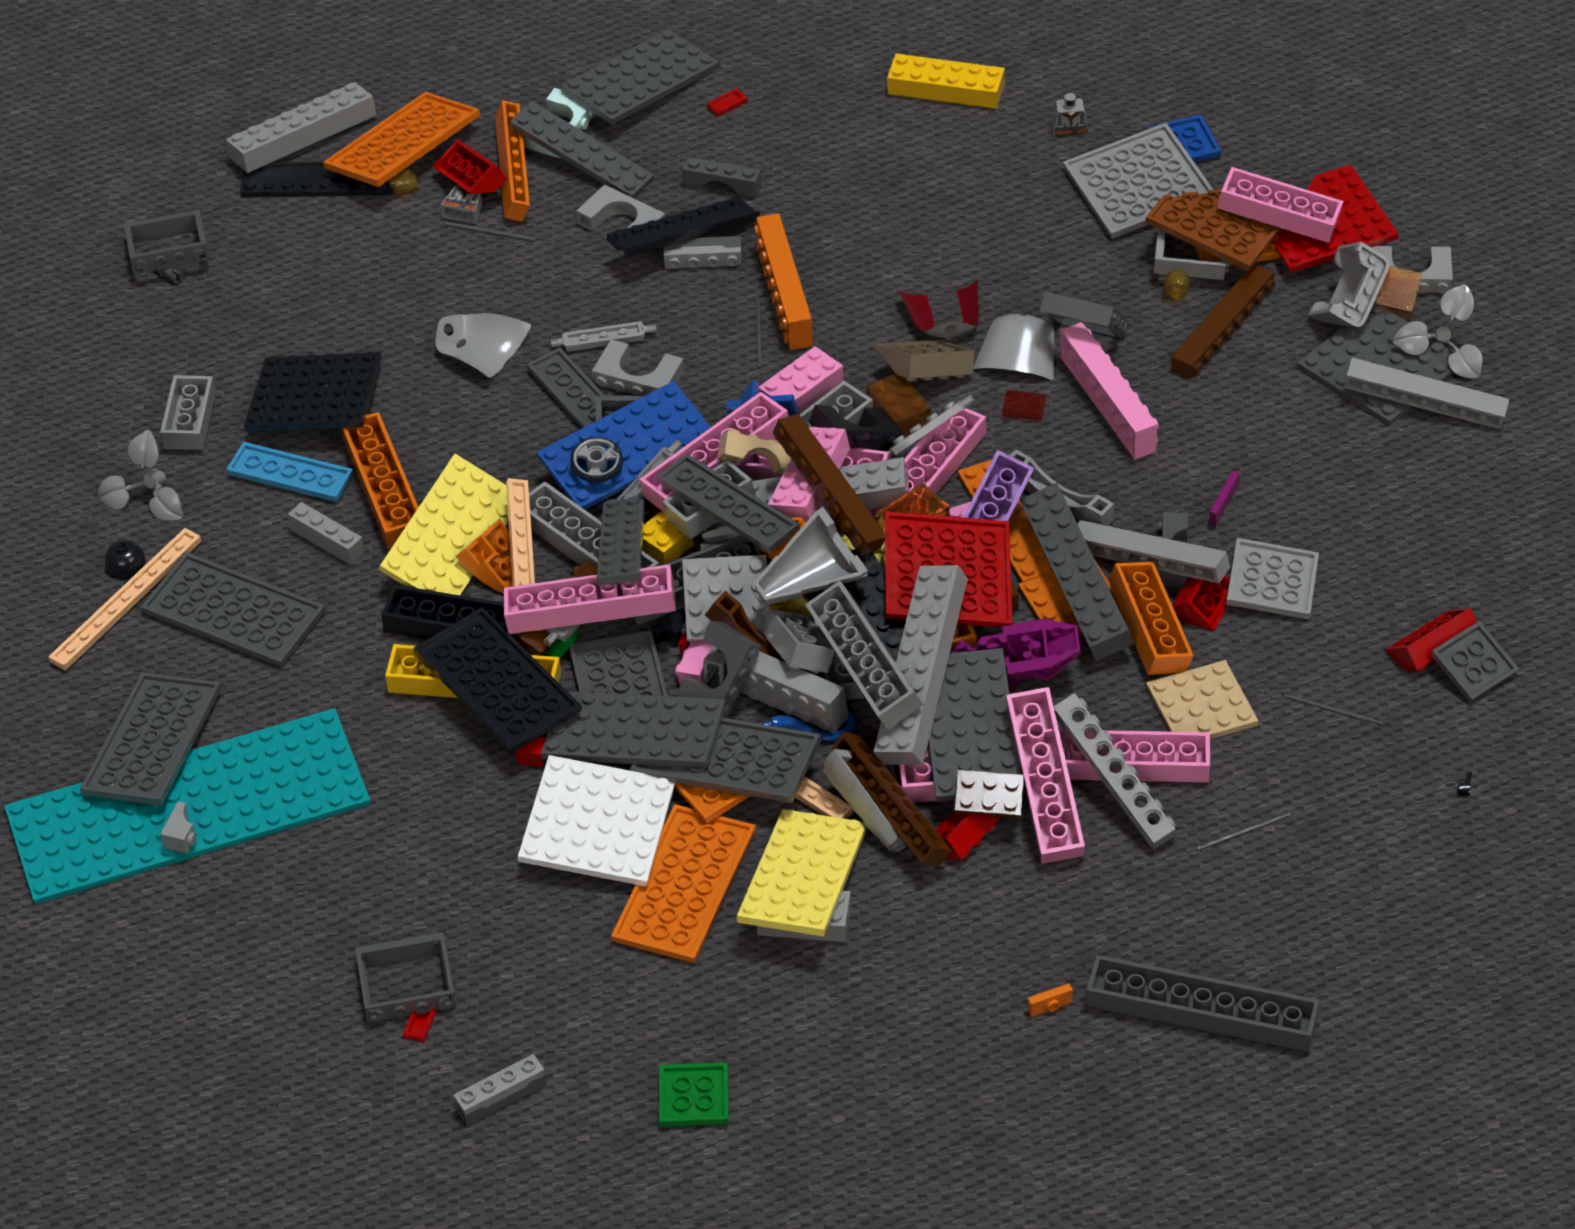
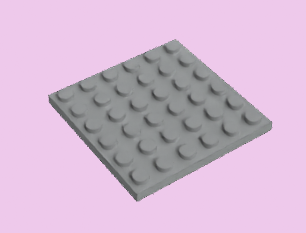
[1063,123,1213,239]

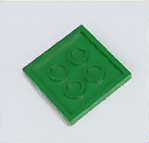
[659,1062,729,1127]

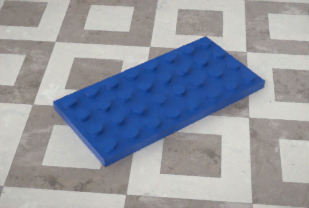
[537,381,711,510]

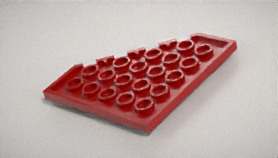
[1275,164,1399,273]

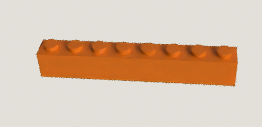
[495,100,530,222]

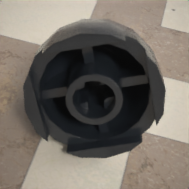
[105,540,146,580]

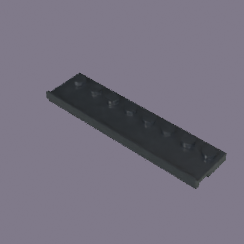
[240,162,393,197]
[607,197,760,258]

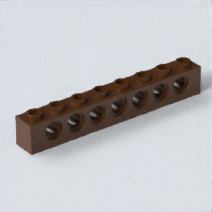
[831,732,952,867]

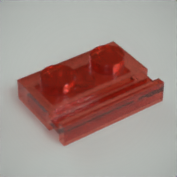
[1002,390,1046,420]

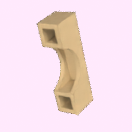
[717,429,791,476]

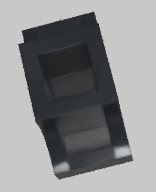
[651,607,686,646]

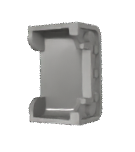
[1308,242,1390,327]

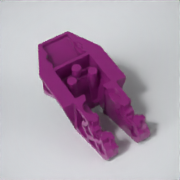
[952,619,1081,692]

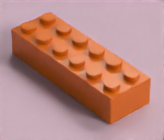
[1108,562,1194,675]

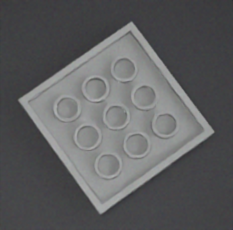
[1226,538,1319,620]
[682,555,770,642]

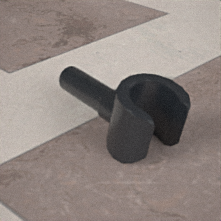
[1458,772,1472,796]

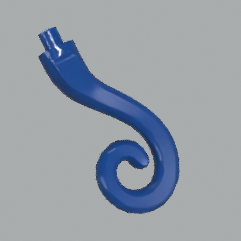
[763,711,857,743]

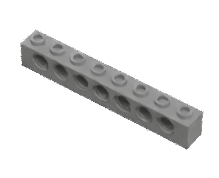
[1054,693,1176,850]

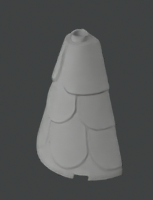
[754,507,868,605]
[823,749,906,852]

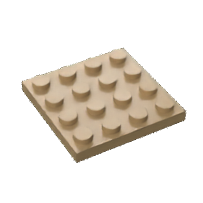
[1146,660,1258,739]

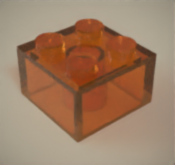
[1374,266,1423,312]

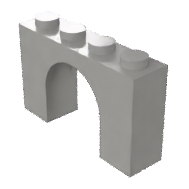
[576,185,665,231]
[1372,246,1453,293]
[592,339,685,396]

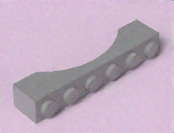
[1009,450,1114,526]

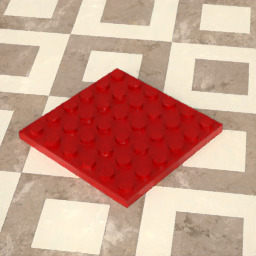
[884,512,1012,628]

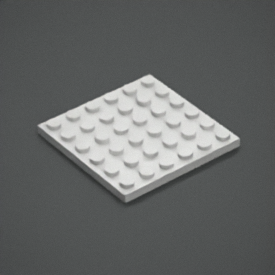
[518,755,675,887]

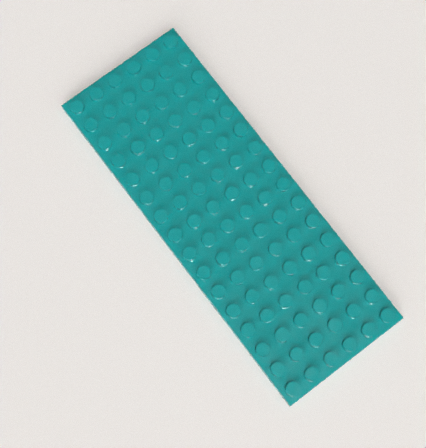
[4,708,371,905]

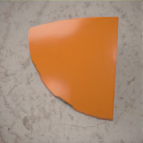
[455,518,513,594]

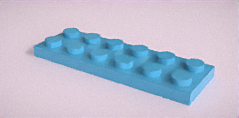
[226,442,354,502]

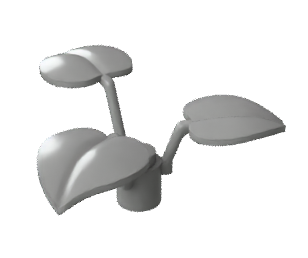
[1393,284,1482,379]
[98,430,184,520]

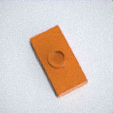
[1027,983,1073,1017]

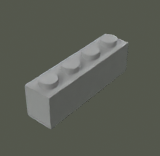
[288,502,365,565]

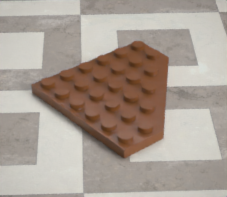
[1145,189,1282,271]

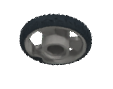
[570,437,623,483]

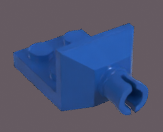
[726,380,799,416]

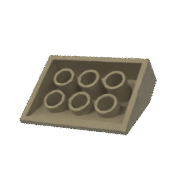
[875,340,975,381]

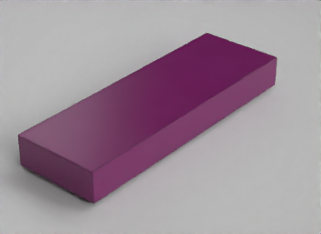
[1209,471,1240,527]

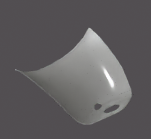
[435,313,531,378]

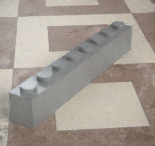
[1344,358,1509,429]
[1078,520,1230,583]

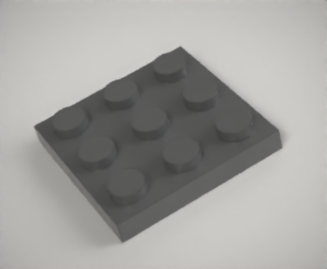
[1430,621,1520,703]

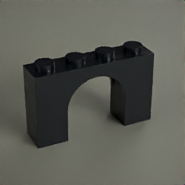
[809,405,904,450]

